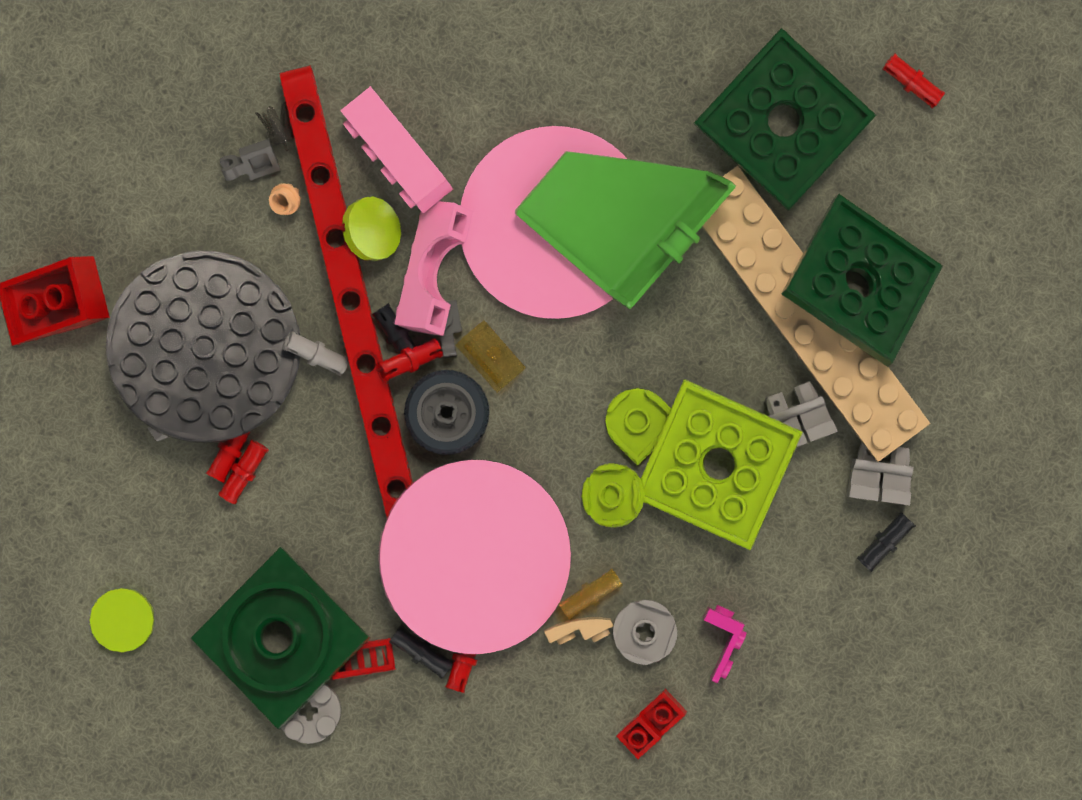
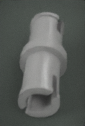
[283,331,349,376]

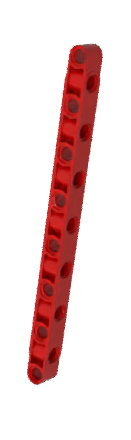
[280,65,413,518]

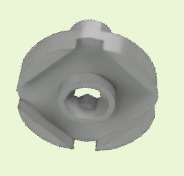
[613,599,677,665]
[281,684,341,744]

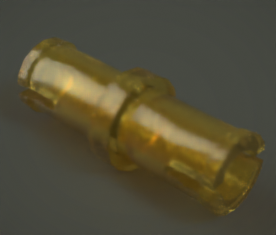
[558,569,623,620]

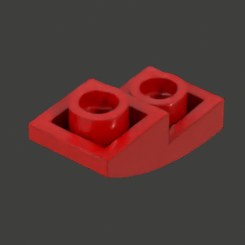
[616,688,687,759]

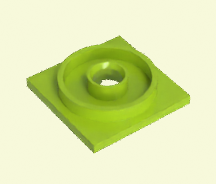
[641,379,803,550]

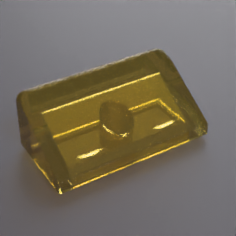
[455,320,526,393]

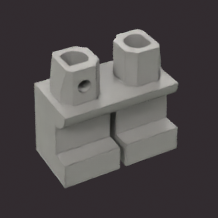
[765,381,838,447]
[846,442,914,505]

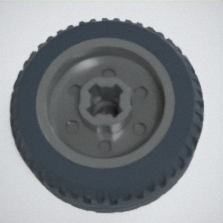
[404,370,490,455]

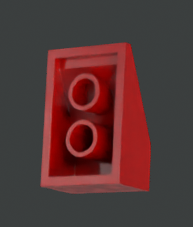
[0,256,110,346]

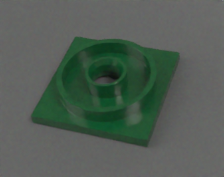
[693,28,876,211]
[781,194,943,367]
[191,547,371,730]

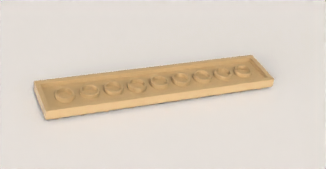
[702,166,931,463]

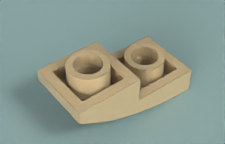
[544,617,614,645]

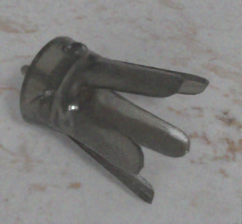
[255,101,295,152]

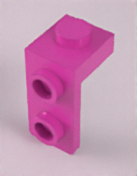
[703,604,747,683]

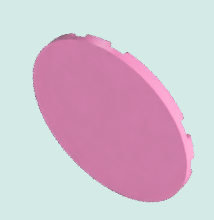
[460,126,627,319]
[378,460,571,654]

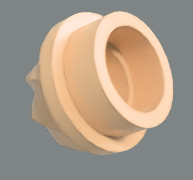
[269,183,301,215]

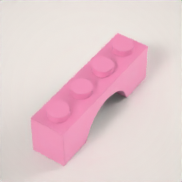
[394,201,473,336]

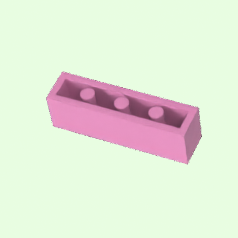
[340,86,453,213]

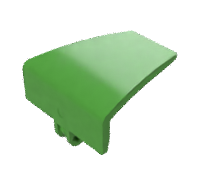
[515,151,736,309]

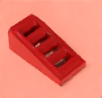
[330,638,396,680]

